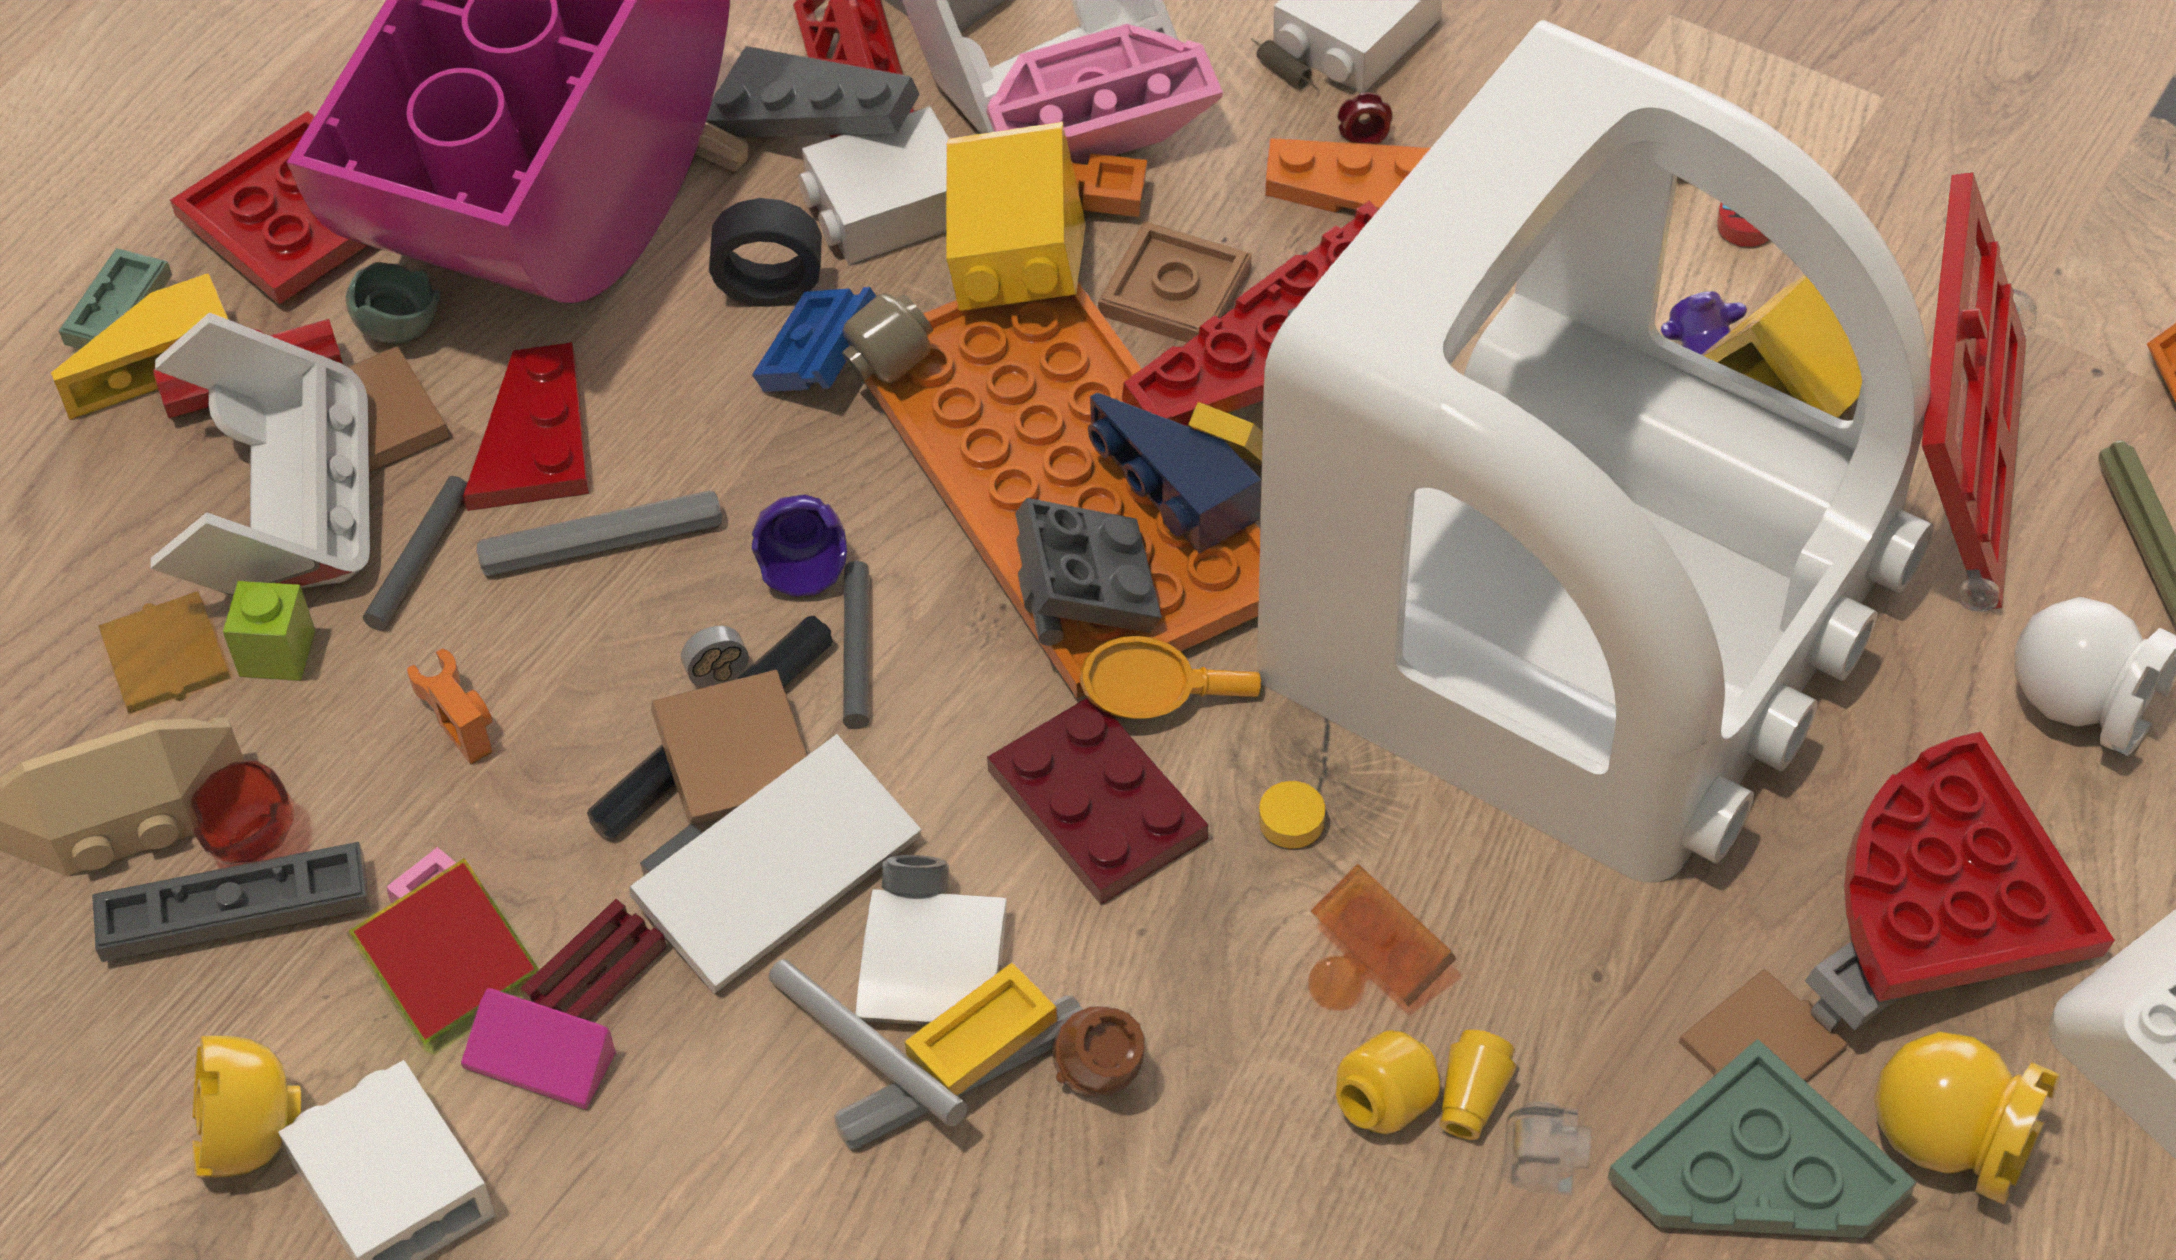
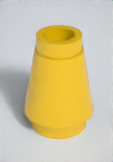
[1439,1029,1516,1140]

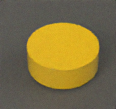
[1259,781,1325,849]

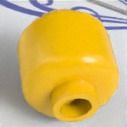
[1336,1030,1440,1135]

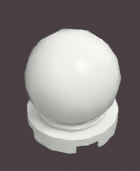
[2014,597,2176,756]

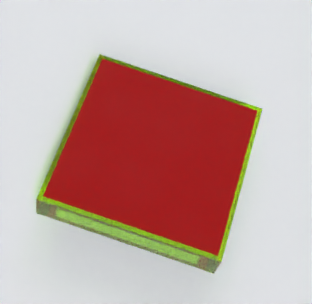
[347,858,539,1048]

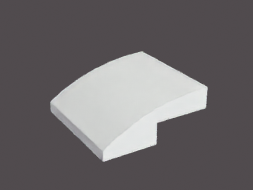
[856,889,1007,1025]

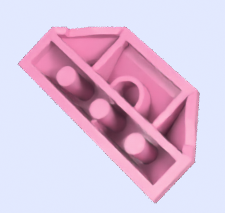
[986,24,1223,165]

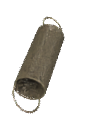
[1251,38,1318,89]

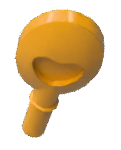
[1080,636,1261,719]

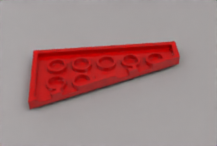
[1122,200,1378,427]

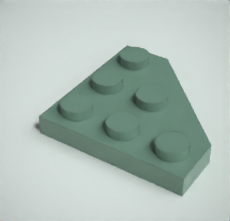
[1608,1039,1917,1238]

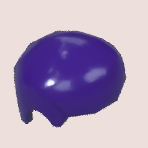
[752,494,847,597]

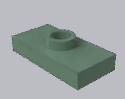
[59,248,172,349]

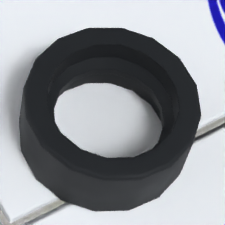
[709,198,822,307]

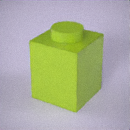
[223,581,315,681]

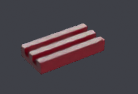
[520,899,667,1021]

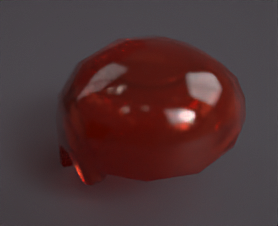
[191,760,295,866]

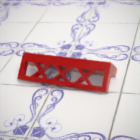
[793,0,914,139]

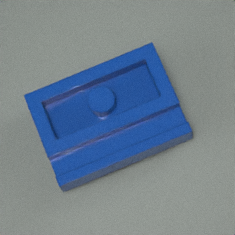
[752,287,876,392]

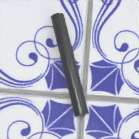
[362,476,467,630]
[843,561,869,729]

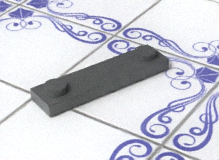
[92,842,370,962]

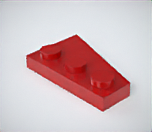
[463,342,589,511]

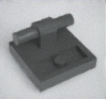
[1015,498,1162,646]

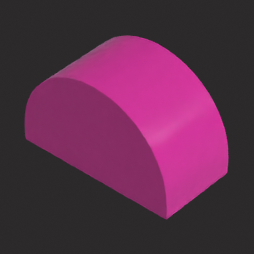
[287,0,730,303]

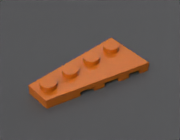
[1265,138,1431,213]

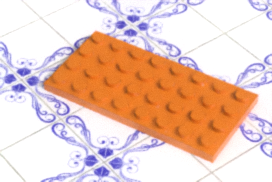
[864,282,1260,699]

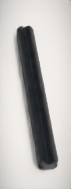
[587,616,833,839]

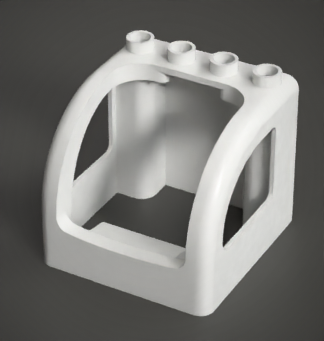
[1257,20,1934,882]

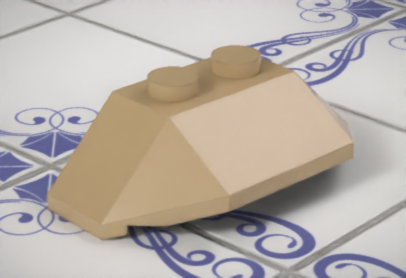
[0,717,245,876]

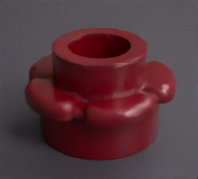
[1337,92,1393,145]

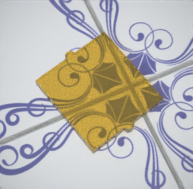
[98,591,230,714]

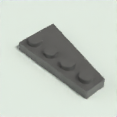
[706,46,920,137]

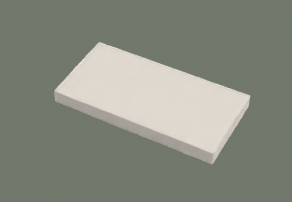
[629,734,922,994]

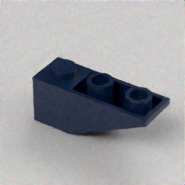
[1088,392,1261,554]

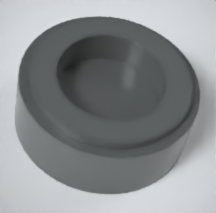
[882,855,949,895]

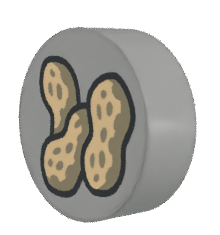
[681,626,749,688]

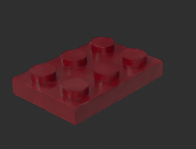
[987,698,1209,905]

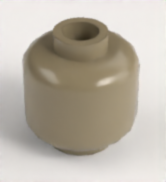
[842,294,934,384]

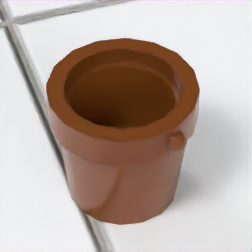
[1053,1006,1144,1098]

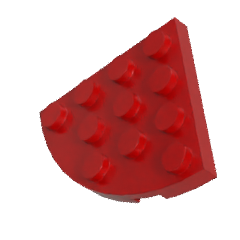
[1844,731,2115,1002]

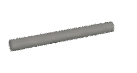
[769,959,968,1127]

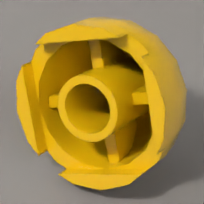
[192,1036,301,1178]

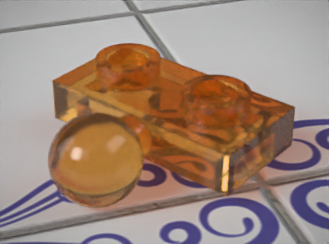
[1308,864,1456,1010]

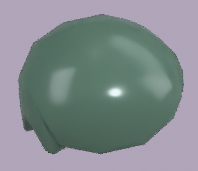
[346,262,440,344]

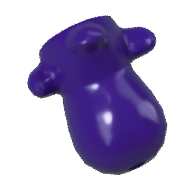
[1661,291,1747,355]

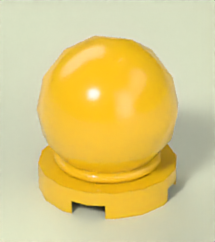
[1874,1032,2060,1205]

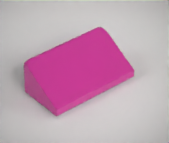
[461,988,616,1110]

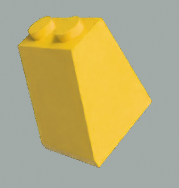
[946,122,1086,311]
[1702,275,1863,418]

